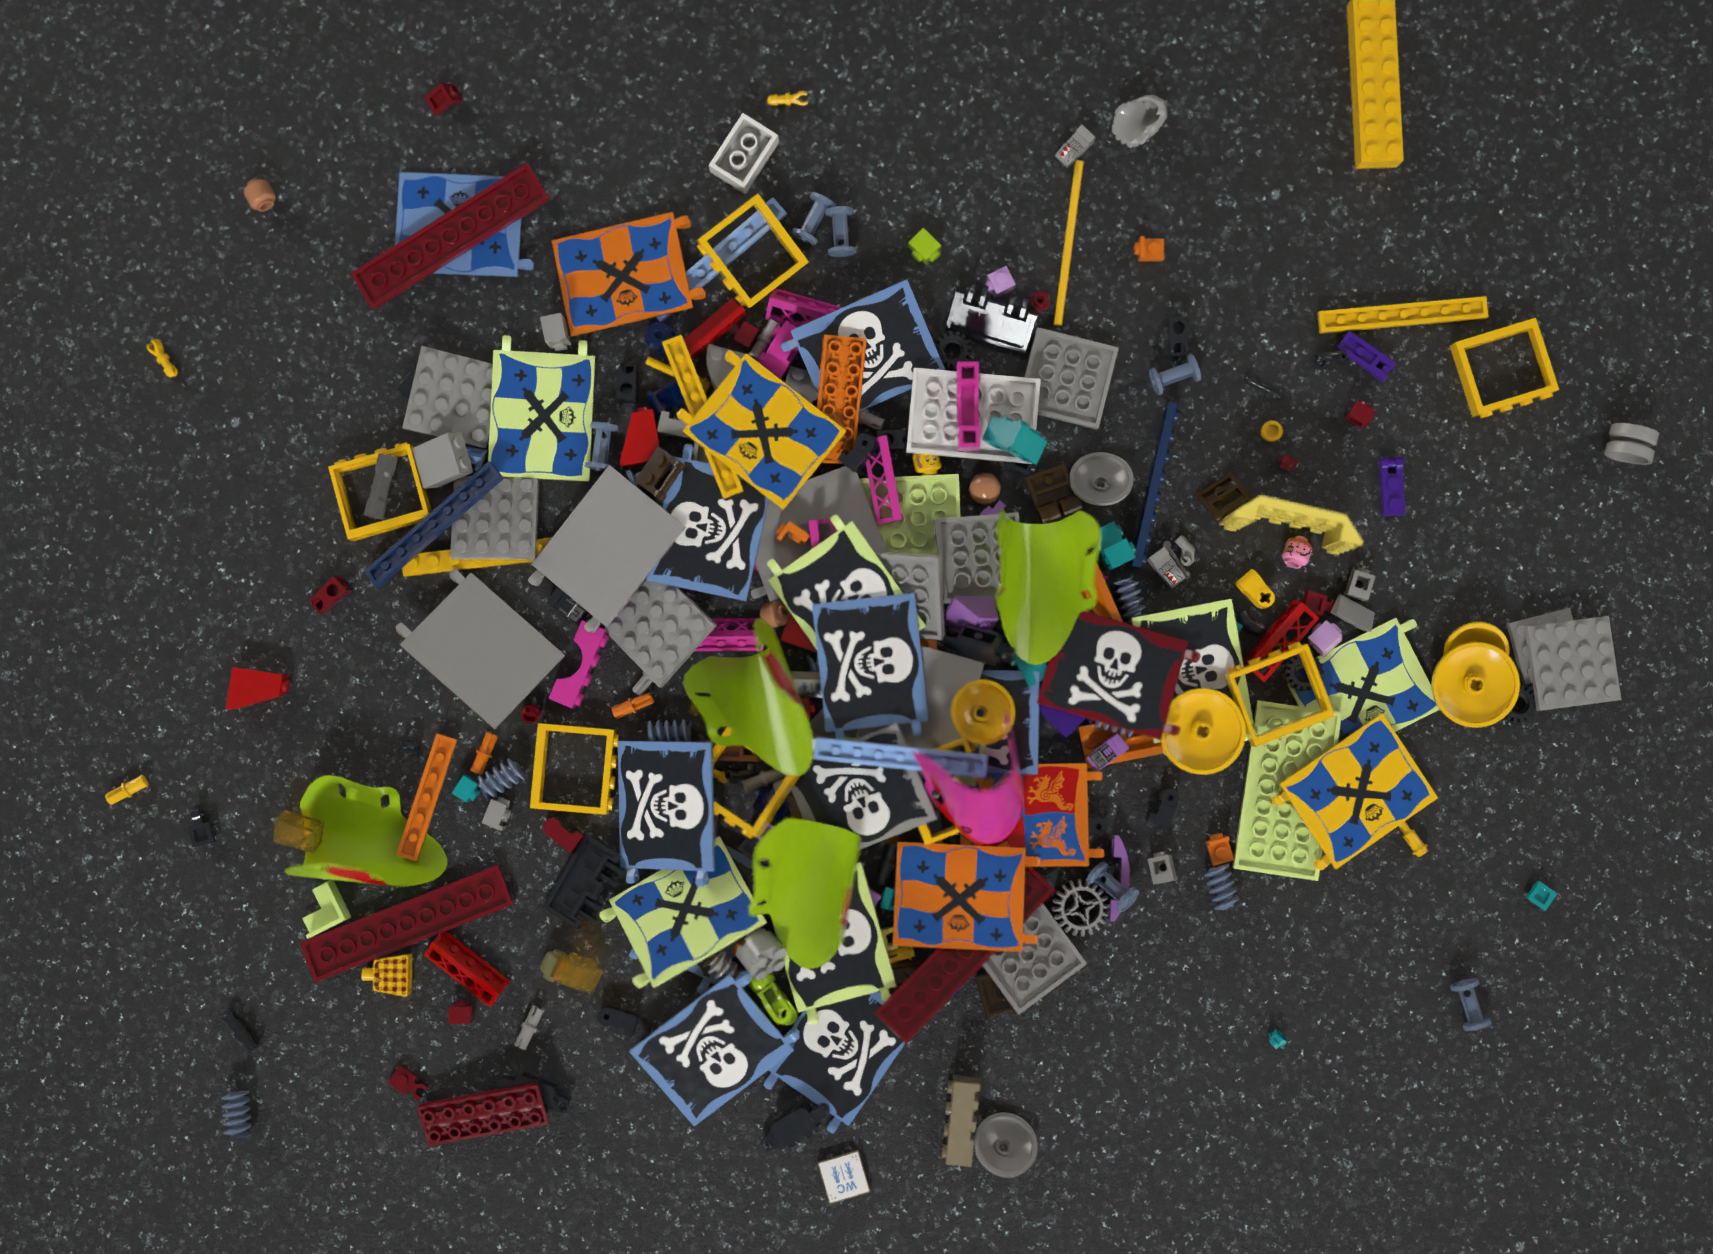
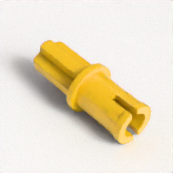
[105,775,149,805]

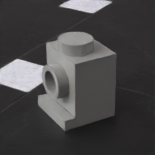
[1343,568,1376,601]
[482,796,511,831]
[1148,851,1178,884]

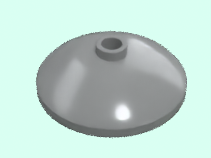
[1070,452,1133,506]
[974,1112,1038,1177]

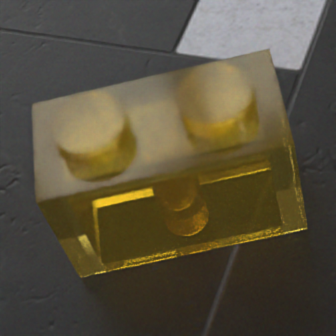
[273,810,324,853]
[550,952,604,994]

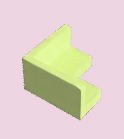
[302,880,351,939]

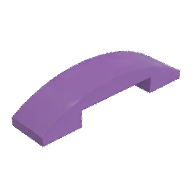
[1108,834,1130,921]

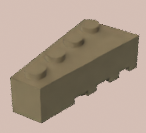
[942,1075,980,1167]

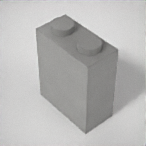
[412,432,473,489]

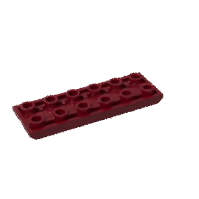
[417,1083,550,1146]

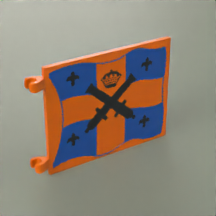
[552,212,706,337]
[893,842,1040,952]

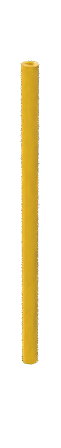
[1054,160,1083,326]

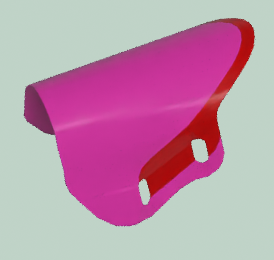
[912,710,1024,846]

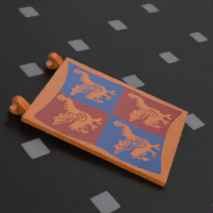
[960,763,1104,867]

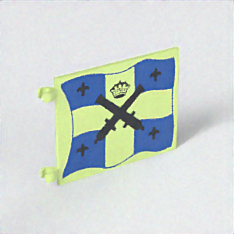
[488,335,595,481]
[1282,618,1440,743]
[599,836,767,988]

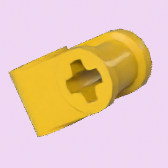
[1235,569,1275,609]

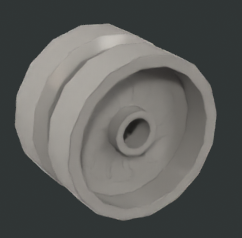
[1604,423,1659,465]

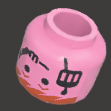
[1282,536,1313,568]

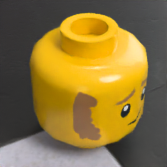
[912,453,942,476]

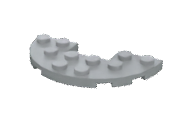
[706,344,818,404]

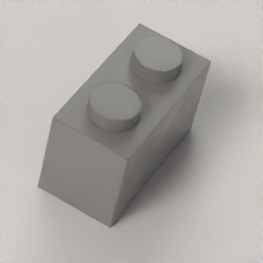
[540,313,572,351]

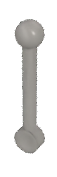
[1162,541,1190,579]

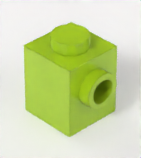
[908,228,941,264]

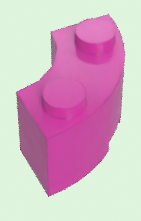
[757,321,799,380]

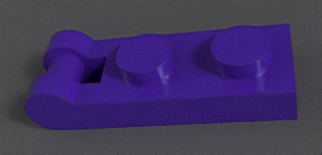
[1336,331,1396,382]
[1379,456,1405,517]

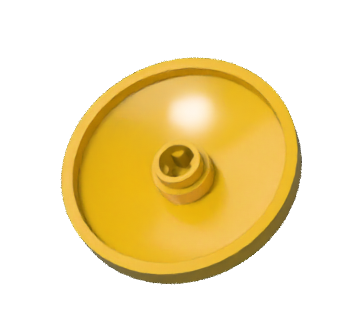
[1431,642,1520,728]
[1160,688,1246,774]

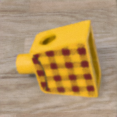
[362,953,412,996]

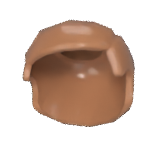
[969,472,1001,505]

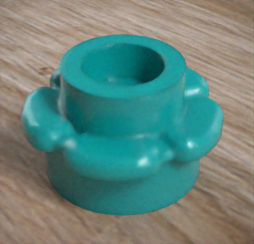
[1268,1029,1288,1049]

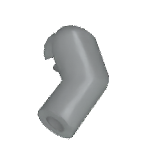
[1175,535,1195,566]

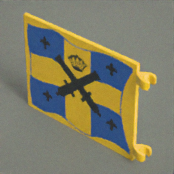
[677,350,847,510]
[1271,713,1438,870]

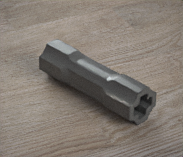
[364,453,398,520]

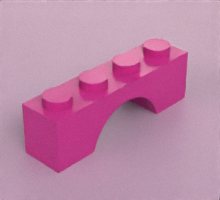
[956,362,980,451]
[549,621,609,708]

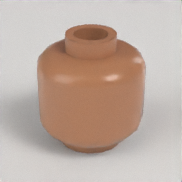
[244,179,276,211]
[760,599,790,628]

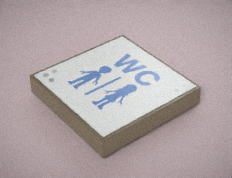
[791,671,823,698]
[817,1149,870,1204]

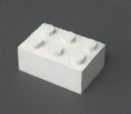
[709,113,779,194]

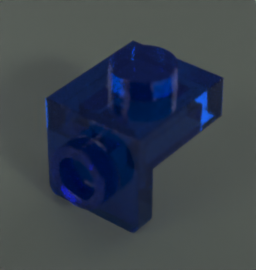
[648,381,684,414]

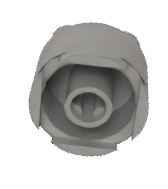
[736,929,786,981]

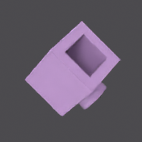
[985,266,1016,299]
[1308,620,1342,658]

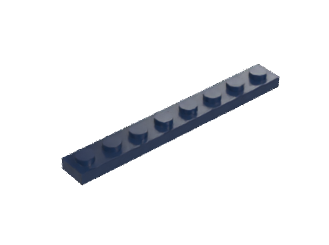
[1129,401,1179,569]
[364,461,504,588]

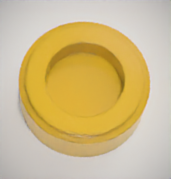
[1260,421,1283,442]

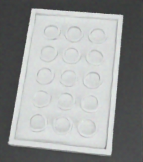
[906,368,1040,464]

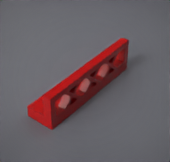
[683,298,747,361]
[1243,600,1319,682]
[424,931,511,1007]

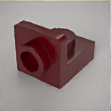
[424,83,463,115]

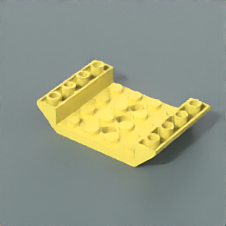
[1219,496,1363,555]

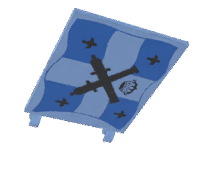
[395,172,534,277]

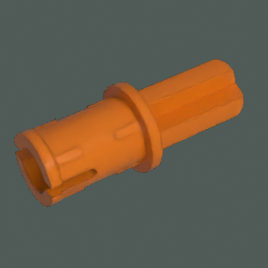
[611,692,654,719]
[470,732,498,775]

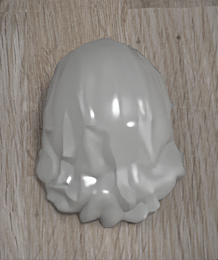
[1112,95,1168,148]

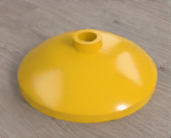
[1443,622,1509,656]
[951,680,1015,745]

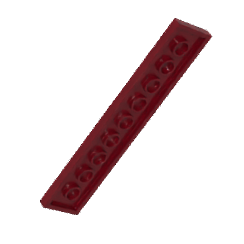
[350,163,550,310]
[300,865,514,983]
[875,867,1055,1044]

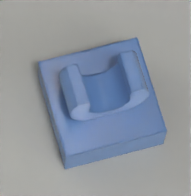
[466,445,488,471]

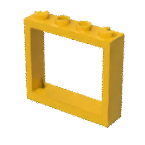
[696,194,809,308]
[1450,318,1559,418]
[328,442,432,541]
[1224,642,1335,747]
[530,723,619,815]
[712,727,801,838]
[918,737,992,845]

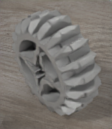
[1052,878,1110,937]

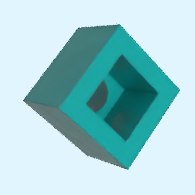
[452,775,481,802]

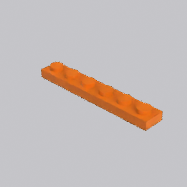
[396,733,458,861]

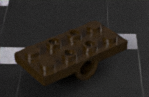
[1025,463,1083,524]

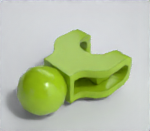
[748,973,799,1026]

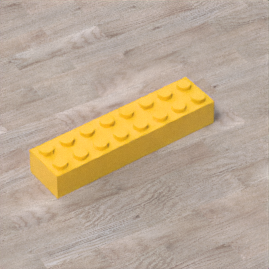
[1347,0,1404,169]

